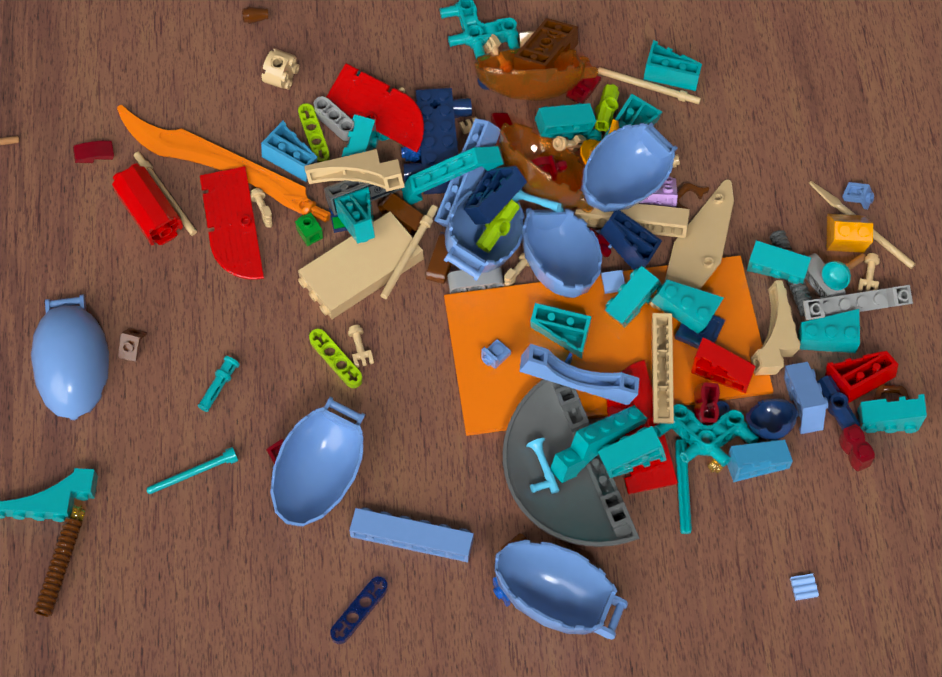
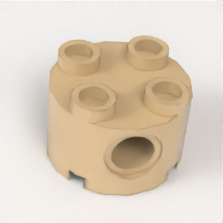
[262,48,300,90]

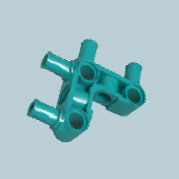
[440,0,520,61]
[653,404,759,467]

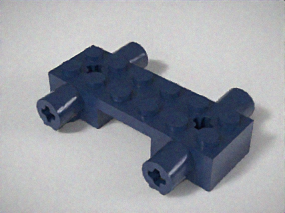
[403,88,472,194]

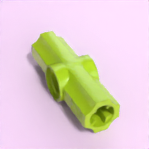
[595,84,619,132]
[476,199,520,253]

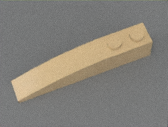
[575,204,690,238]
[651,313,674,424]

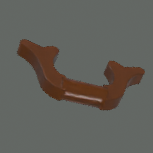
[676,183,709,209]
[873,385,910,400]

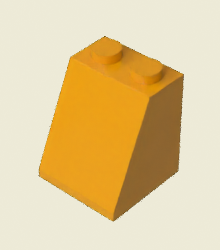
[826,214,873,253]

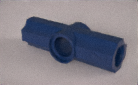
[817,375,860,430]

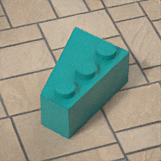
[644,40,702,91]
[604,93,662,137]
[535,103,596,140]
[341,114,379,157]
[334,187,375,244]
[747,241,811,284]
[605,266,662,328]
[651,280,724,334]
[530,303,591,359]
[798,309,860,353]
[857,394,927,433]
[598,426,667,478]

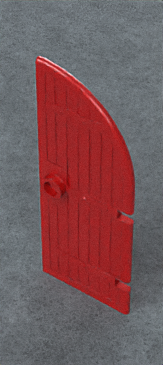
[326,63,424,153]
[200,166,264,280]
[607,360,678,495]

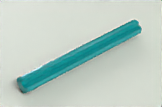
[675,440,692,534]

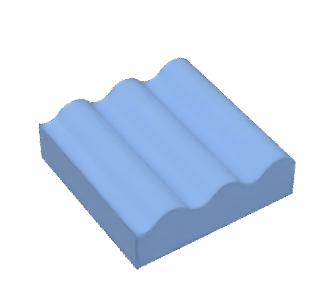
[601,270,625,294]
[790,574,819,601]

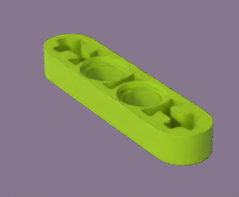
[298,103,330,163]
[309,329,362,388]

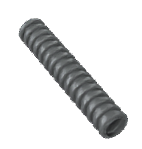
[769,230,812,316]

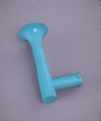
[512,188,564,212]
[526,438,560,494]

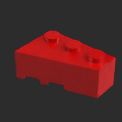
[691,337,756,394]
[825,351,899,403]

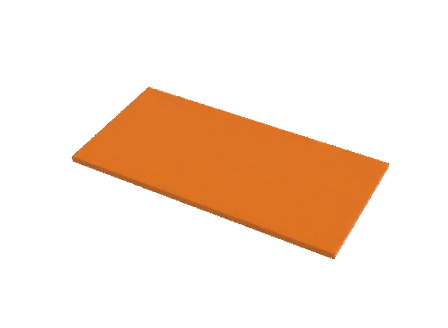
[444,255,773,436]

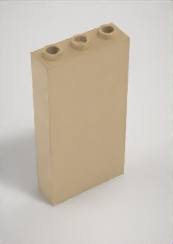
[298,212,424,319]

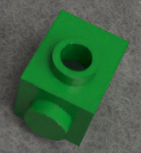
[295,213,323,247]

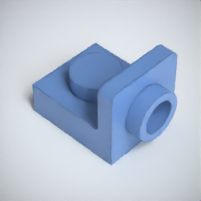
[842,182,874,210]
[481,339,511,369]

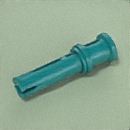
[197,356,240,412]

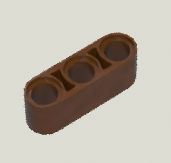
[378,193,424,237]
[426,232,452,284]

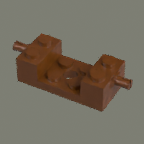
[514,18,578,85]

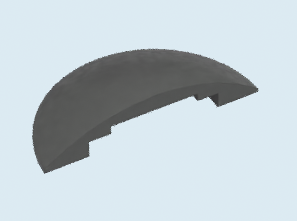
[503,379,640,547]

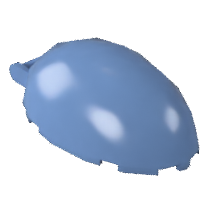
[581,122,678,212]
[443,191,524,281]
[522,207,602,298]
[31,294,109,420]
[270,397,365,526]
[495,540,628,640]

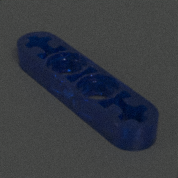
[330,576,388,644]

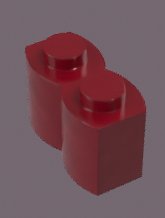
[693,382,720,425]
[839,424,875,471]

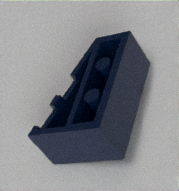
[464,166,527,225]
[600,210,662,270]

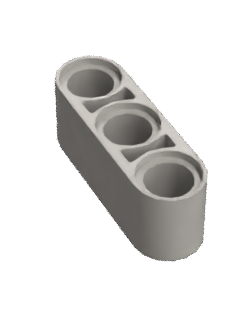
[314,96,354,142]
[805,253,846,298]
[447,267,504,294]

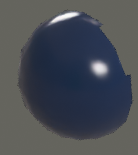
[746,399,797,440]

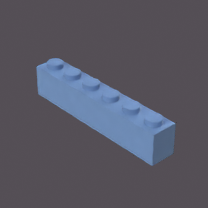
[434,118,501,228]
[349,508,474,562]

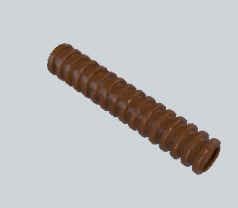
[34,518,82,617]

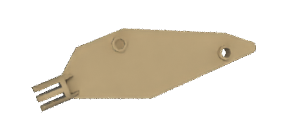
[650,180,734,313]

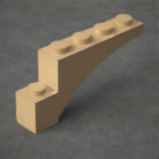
[304,149,404,192]
[751,280,800,375]

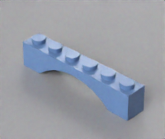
[519,344,639,405]

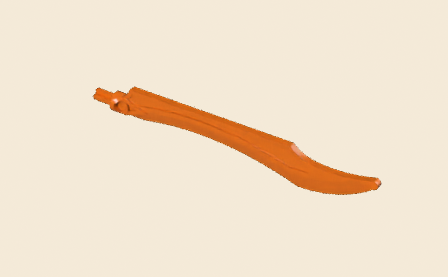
[117,105,331,223]

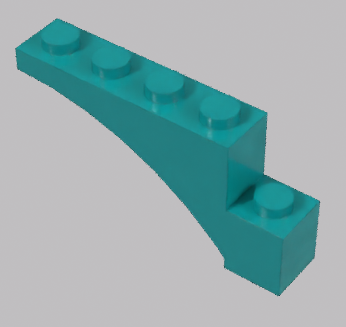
[550,405,647,483]
[0,468,98,522]

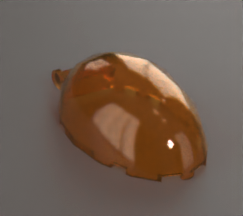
[475,48,599,101]
[499,123,594,213]

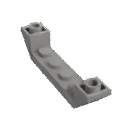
[803,285,913,320]

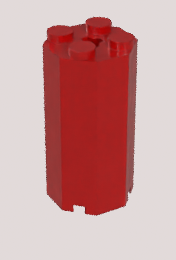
[112,163,183,245]

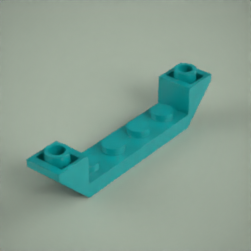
[402,146,504,205]

